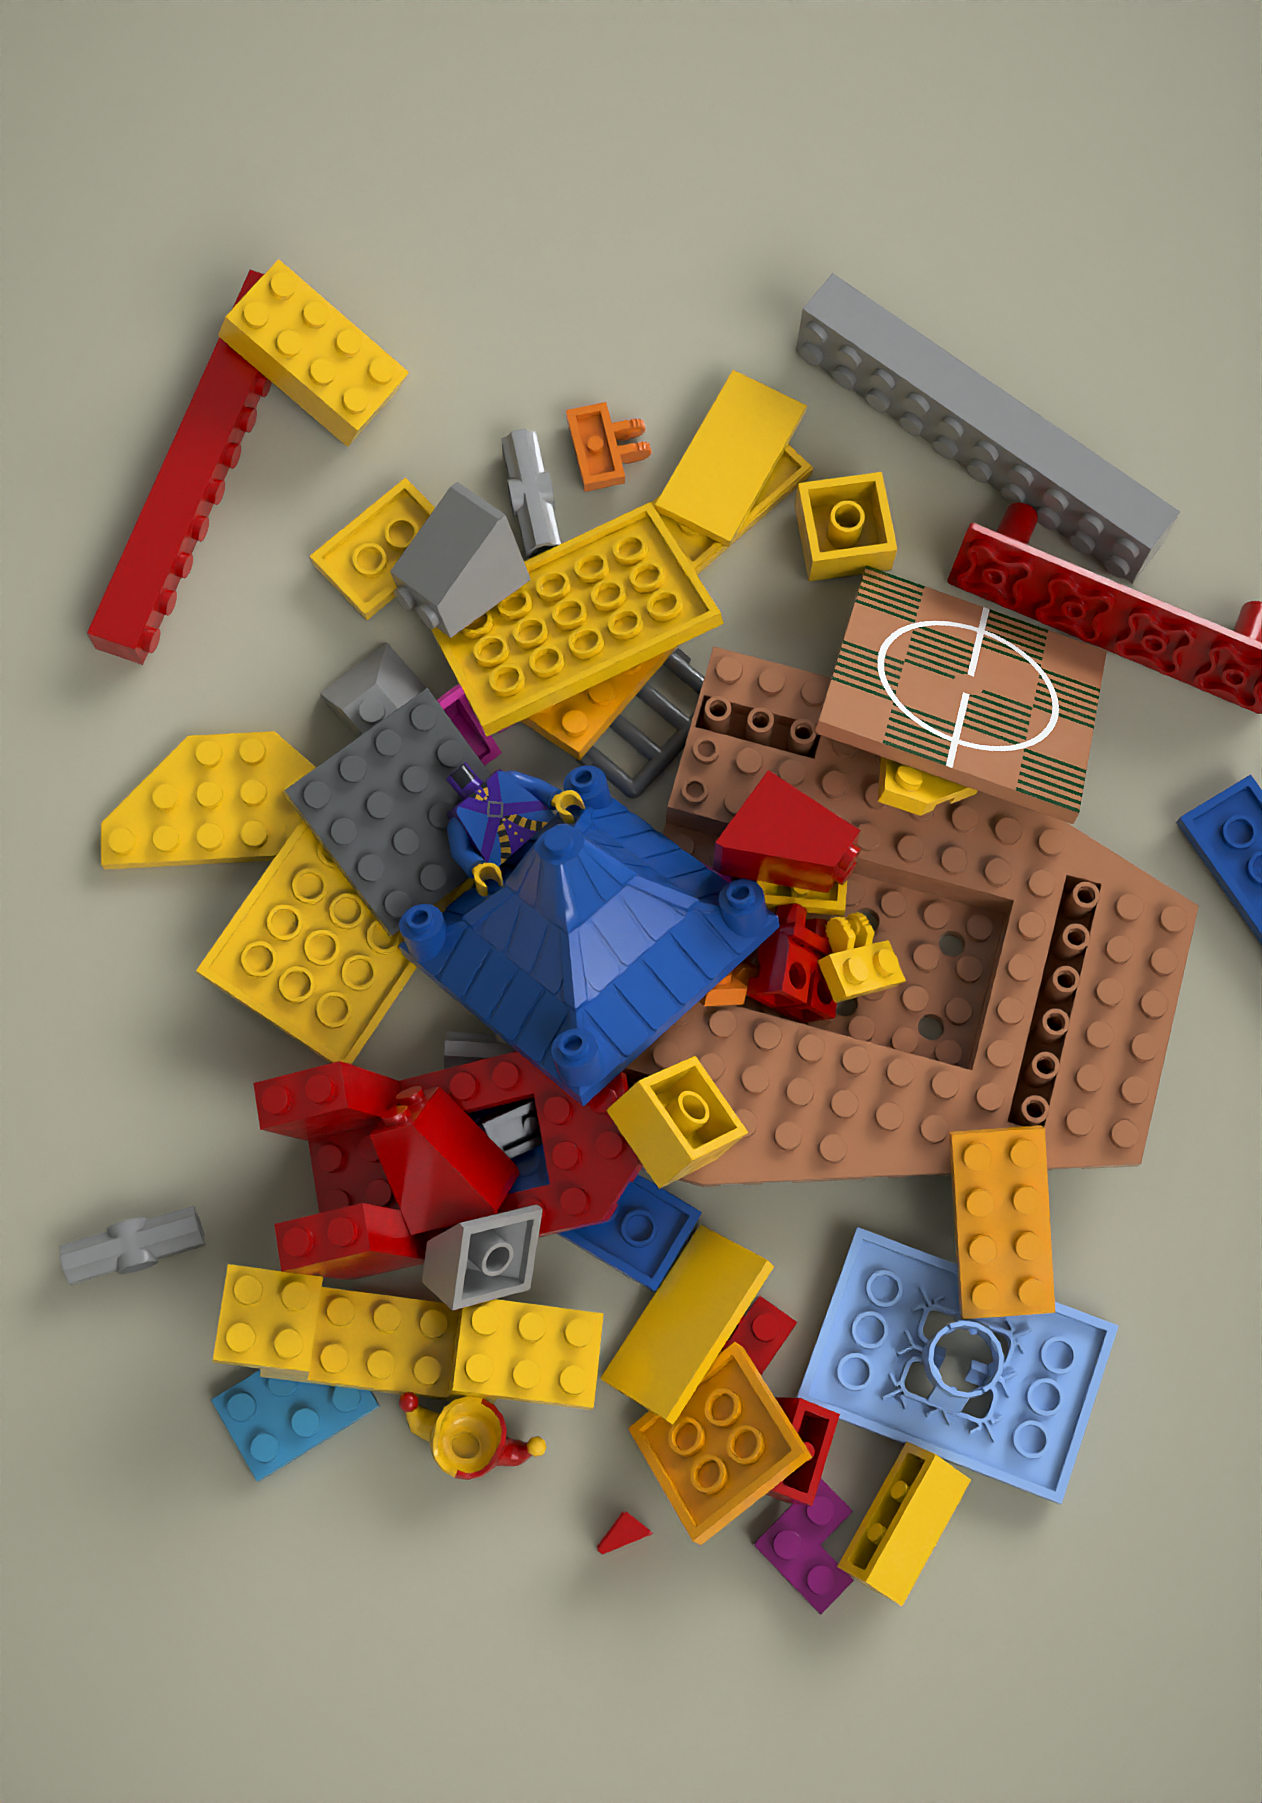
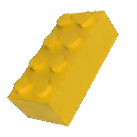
[218,259,409,447]

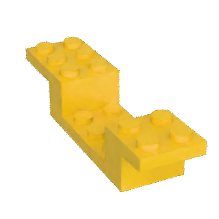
[212,1264,604,1410]

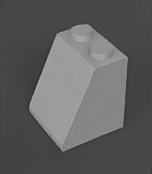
[390,482,531,638]

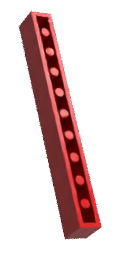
[87,270,272,665]

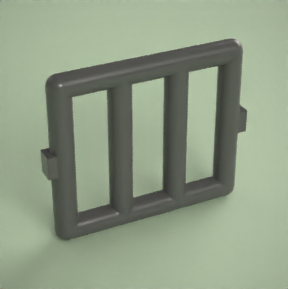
[576,648,705,799]

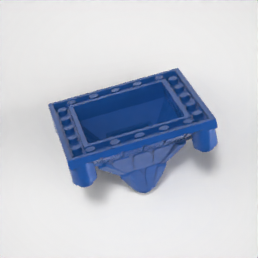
[399,765,780,1106]

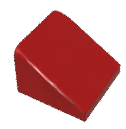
[597,1511,653,1555]

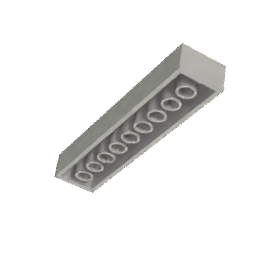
[796,273,1180,584]

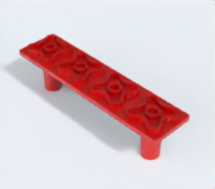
[947,502,1262,714]

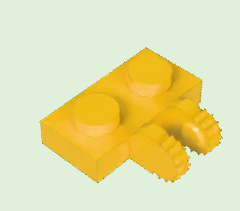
[818,912,906,1003]

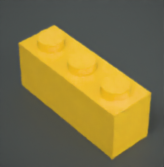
[837,1441,971,1606]

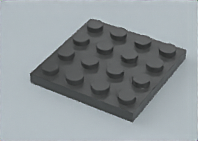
[282,688,491,936]

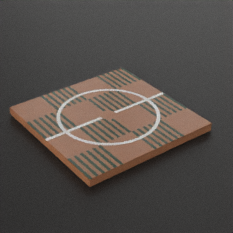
[814,566,1107,824]

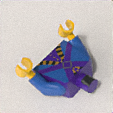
[445,762,585,896]

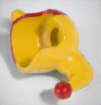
[398,1392,547,1480]

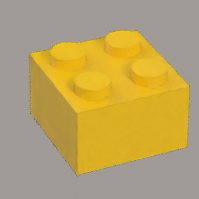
[794,472,898,582]
[606,1056,748,1189]

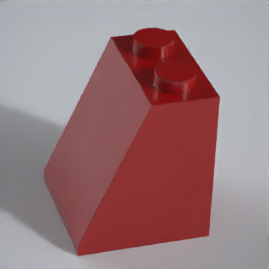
[713,770,861,893]
[369,1086,520,1235]

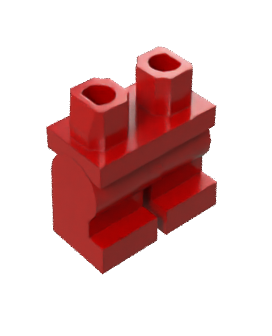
[746,903,837,1023]

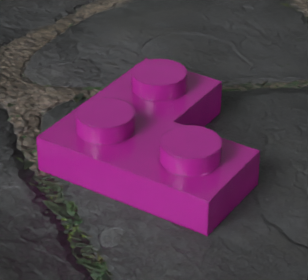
[753,1478,854,1615]

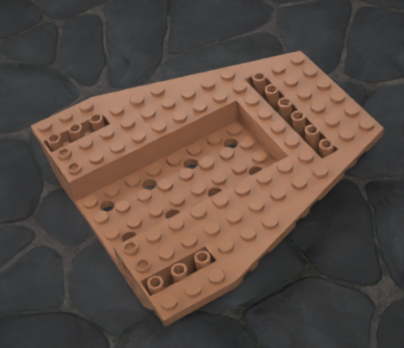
[622,646,1199,1187]

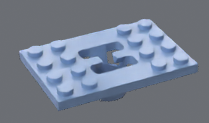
[796,1227,1119,1504]

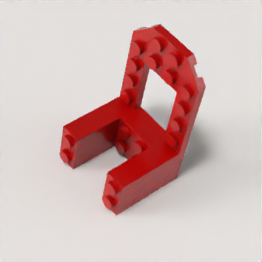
[253,1051,643,1281]

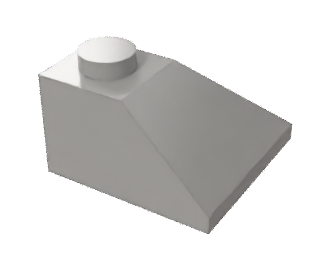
[320,642,437,738]
[422,1204,543,1311]

